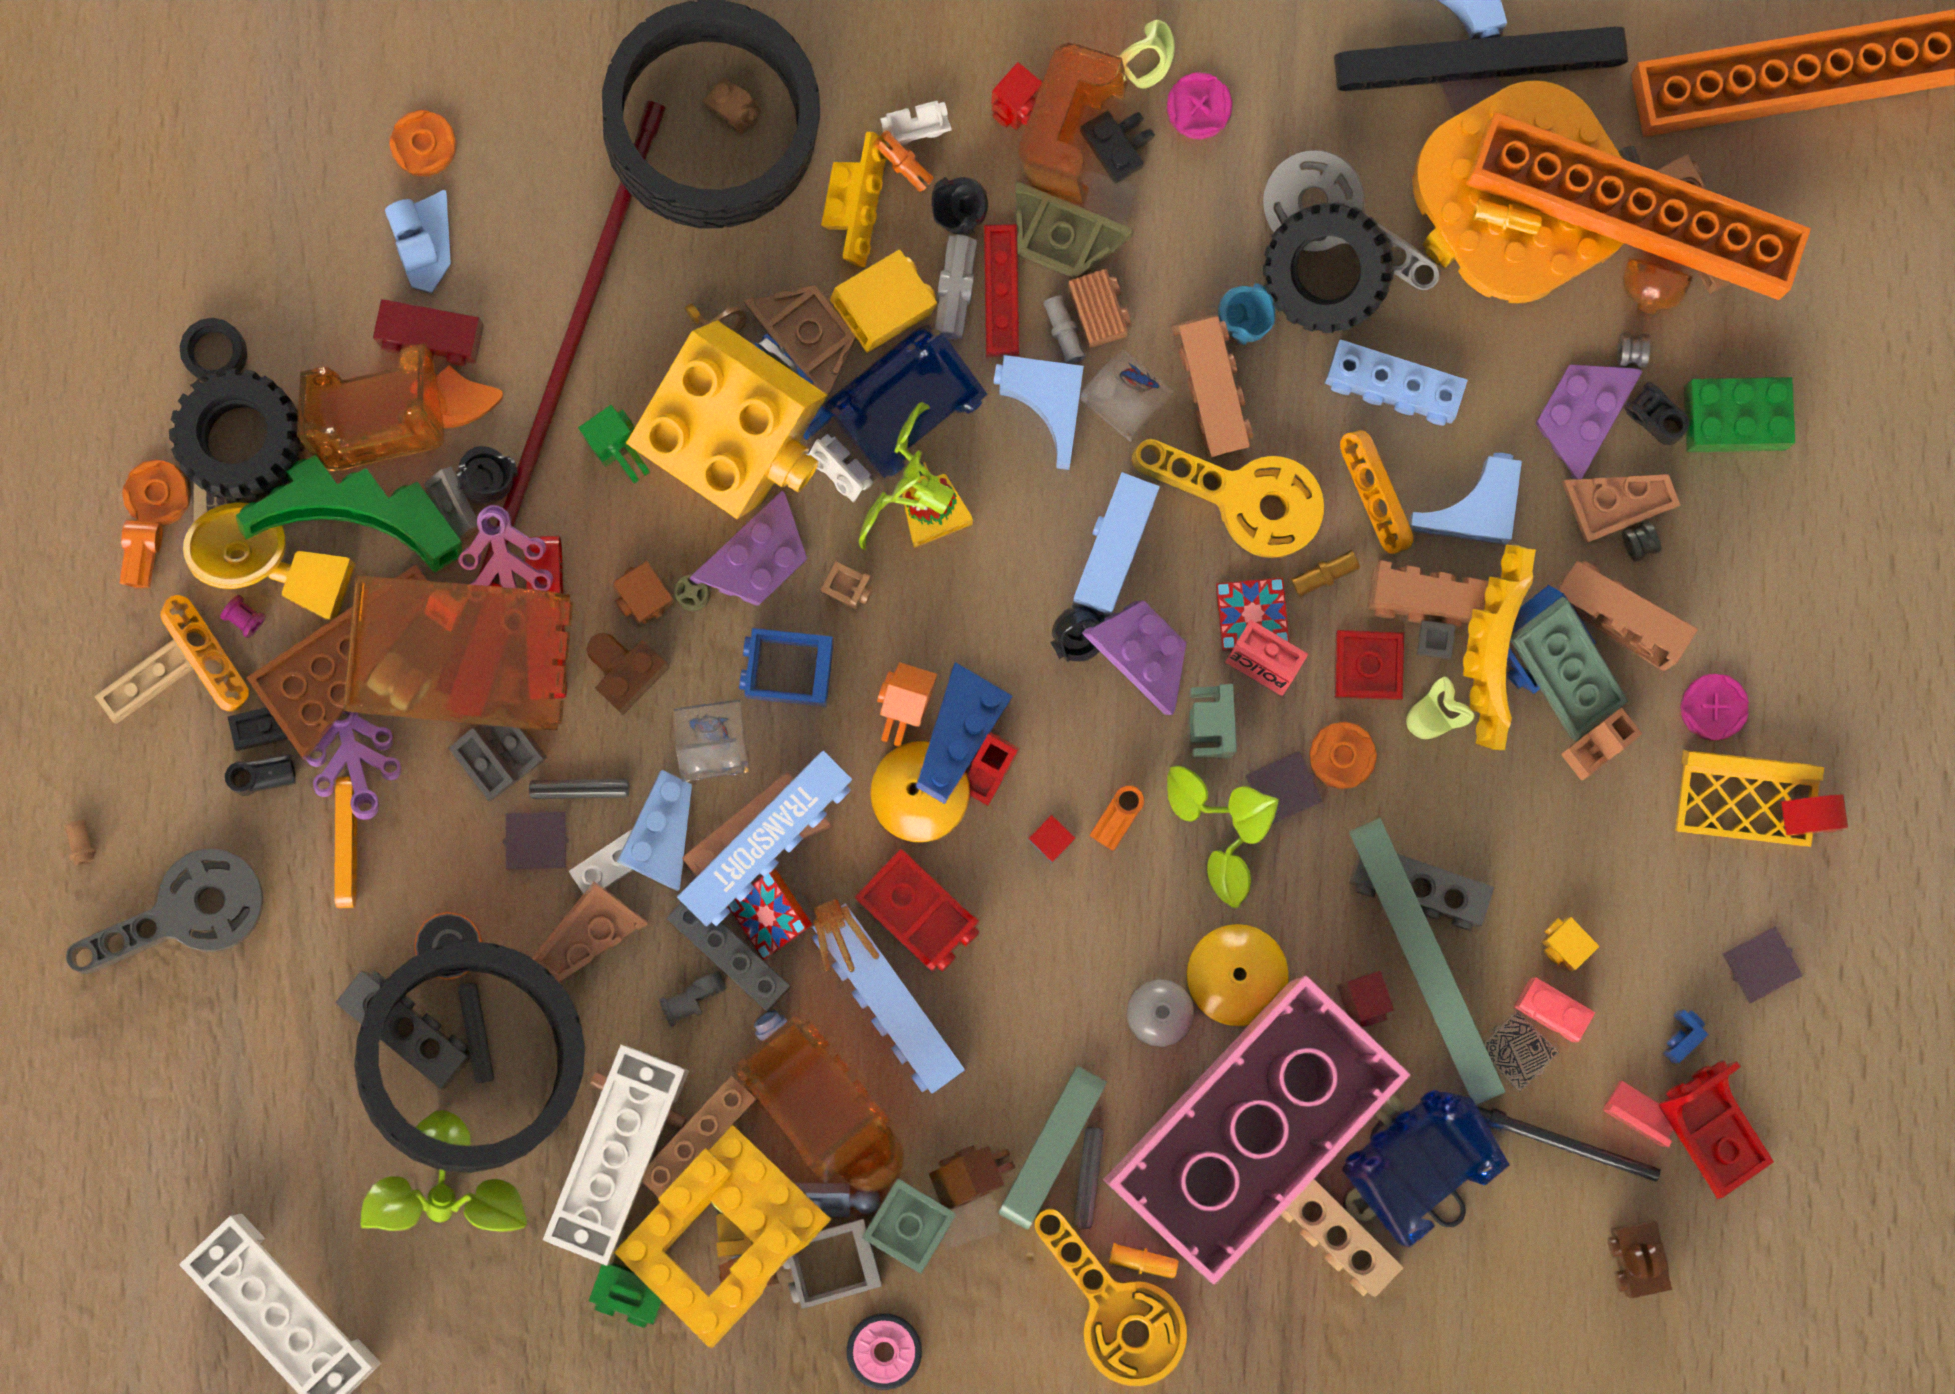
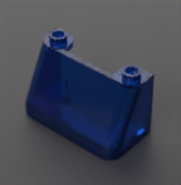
[825,325,988,478]

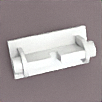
[880,100,952,146]
[808,434,874,503]

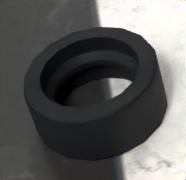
[179,317,248,382]

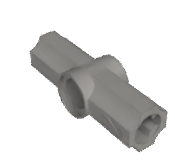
[934,235,977,339]

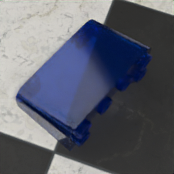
[1342,1090,1510,1248]

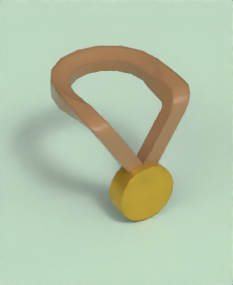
[685,303,746,333]

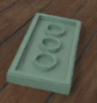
[1510,597,1628,741]

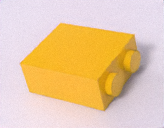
[830,249,937,353]

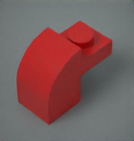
[967,732,1020,806]
[1781,794,1848,836]

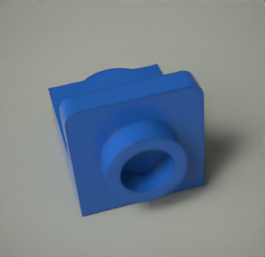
[1663,1010,1708,1063]

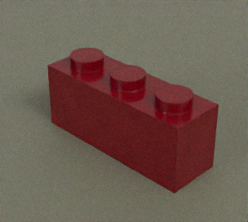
[373,299,484,366]
[1337,971,1394,1027]

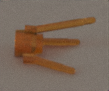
[813,899,879,972]

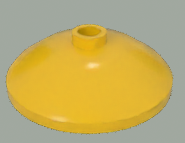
[183,503,286,589]
[870,741,970,843]
[1187,924,1289,1026]

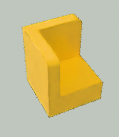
[716,1213,753,1257]

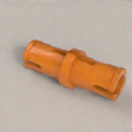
[873,130,934,192]

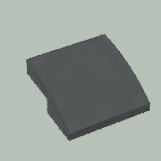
[449,705,547,801]

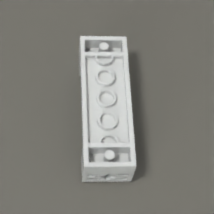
[543,1045,689,1266]
[179,1214,382,1394]

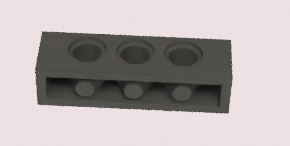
[1349,854,1494,931]
[667,902,791,1012]
[335,970,471,1089]

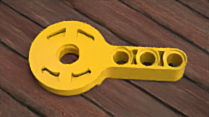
[1131,439,1324,558]
[1034,1208,1187,1386]

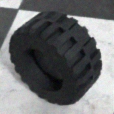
[1263,203,1394,333]
[169,368,305,502]

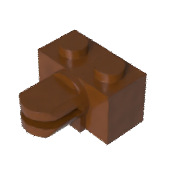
[586,632,670,715]
[929,1145,1016,1210]
[1608,1220,1672,1298]

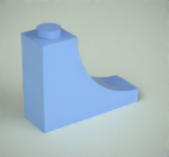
[1437,0,1507,40]
[994,355,1084,470]
[1408,453,1522,545]

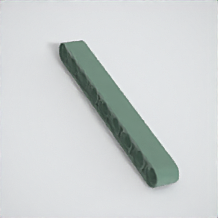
[1349,818,1506,1106]

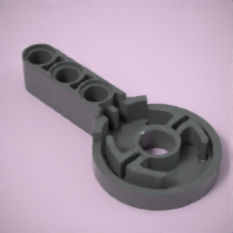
[66,849,263,974]

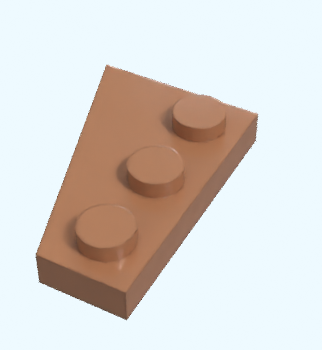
[1561,474,1680,543]
[532,881,648,982]

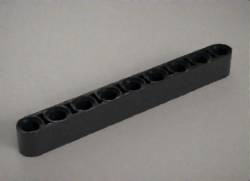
[1334,26,1628,91]

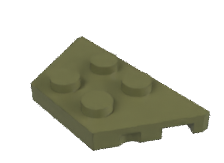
[1015,181,1134,279]

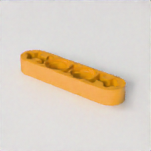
[1340,430,1413,554]
[160,595,249,712]
[334,776,358,908]

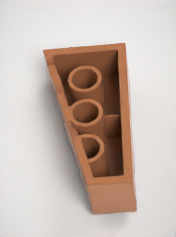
[1171,315,1253,457]
[1367,560,1489,628]
[1557,561,1699,672]
[682,772,832,876]

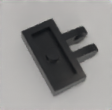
[1079,110,1155,184]

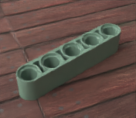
[998,1065,1107,1230]

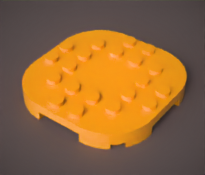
[1412,81,1624,303]

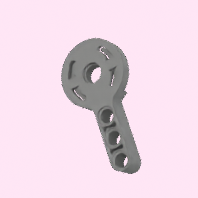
[1263,150,1441,290]

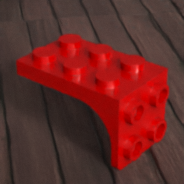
[854,849,980,973]
[1658,1060,1774,1199]

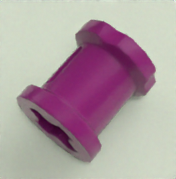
[220,595,266,638]

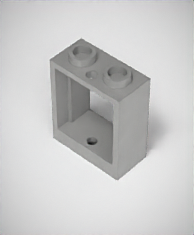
[783,1218,882,1309]

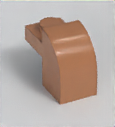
[1561,707,1642,781]

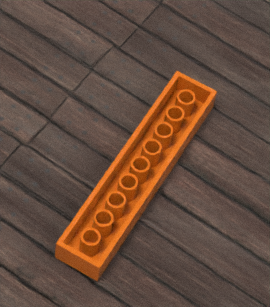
[1631,9,1955,137]
[1465,112,1811,300]

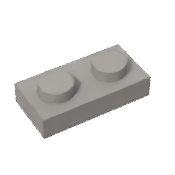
[424,467,478,540]

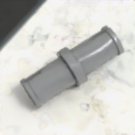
[1043,295,1086,364]

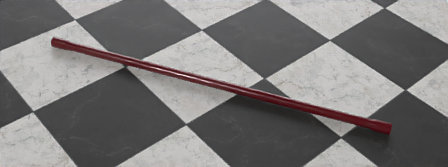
[435,101,666,695]

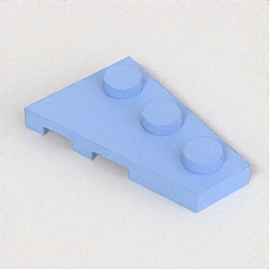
[617,770,692,891]

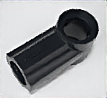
[225,754,296,796]

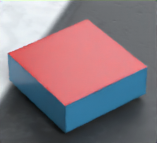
[1028,815,1076,863]

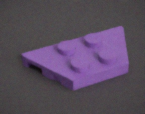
[1535,365,1643,480]
[690,491,807,606]
[1082,600,1186,715]

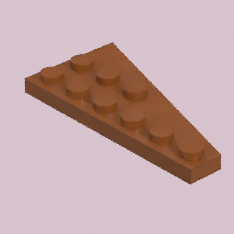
[246,564,434,761]

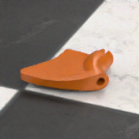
[411,365,503,429]

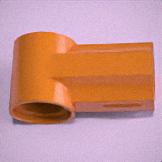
[119,520,163,588]
[1089,786,1144,851]

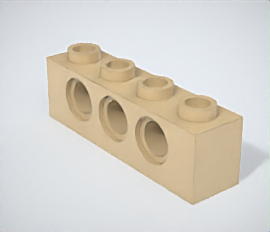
[1280,1179,1403,1297]

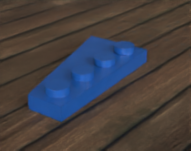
[916,662,1012,804]

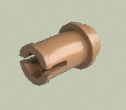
[64,820,96,865]

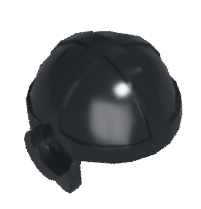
[931,177,988,235]
[455,446,518,504]
[1050,607,1105,662]

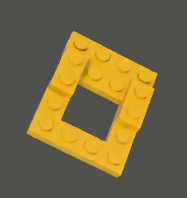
[614,1125,831,1348]

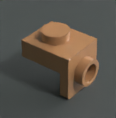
[702,77,761,134]
[820,561,874,610]

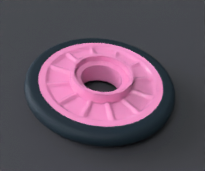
[846,1313,922,1390]

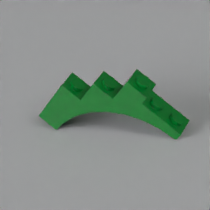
[236,454,463,573]

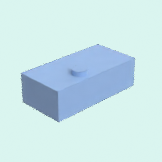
[1072,472,1160,618]

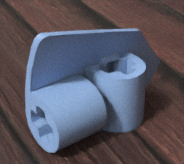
[385,190,451,294]

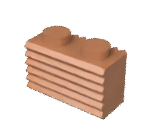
[1068,269,1131,349]

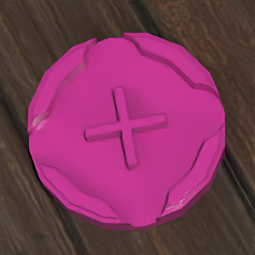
[1166,72,1233,139]
[1680,674,1749,741]

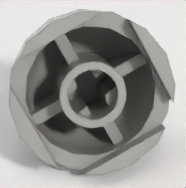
[1126,979,1195,1047]

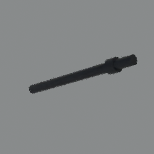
[1462,1102,1661,1182]

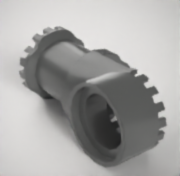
[659,971,727,1027]

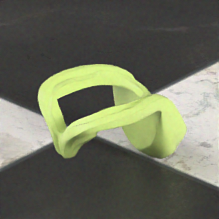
[1117,20,1175,89]
[1406,677,1475,739]

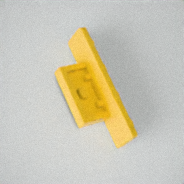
[821,132,887,267]

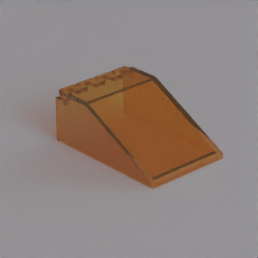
[343,575,573,731]

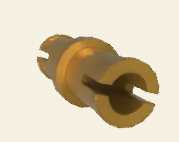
[1291,549,1360,598]

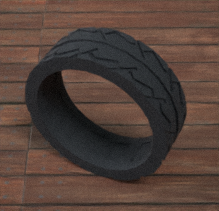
[602,0,820,229]
[354,941,585,1173]

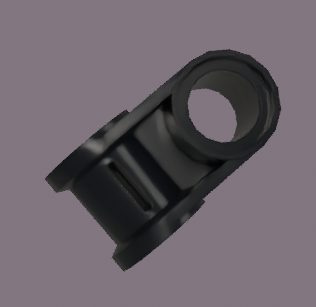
[1624,382,1689,445]

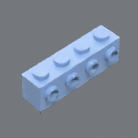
[1325,339,1468,425]

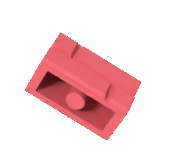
[1513,977,1595,1042]

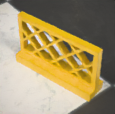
[1675,750,1824,847]

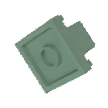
[1189,684,1237,759]
[862,1178,956,1274]

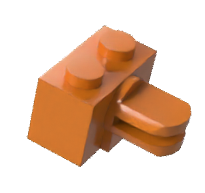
[877,662,938,747]

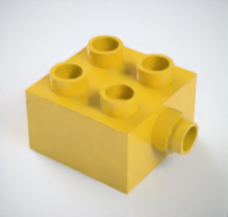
[626,320,828,519]

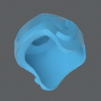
[1218,283,1275,345]

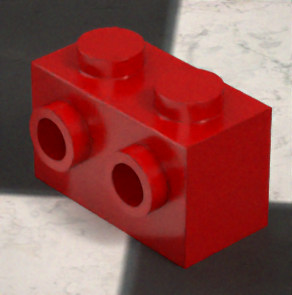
[991,62,1043,131]

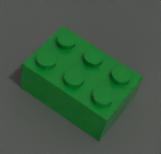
[1684,377,1796,452]

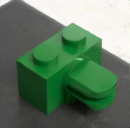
[578,405,651,484]
[588,1263,663,1328]

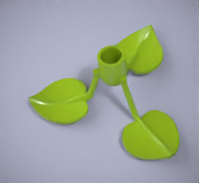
[859,402,954,551]
[1167,766,1279,908]
[361,1110,527,1231]

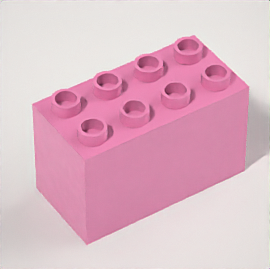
[1103,976,1410,1284]

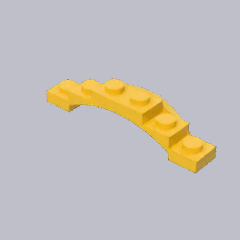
[1463,544,1536,751]

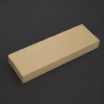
[94,639,194,724]

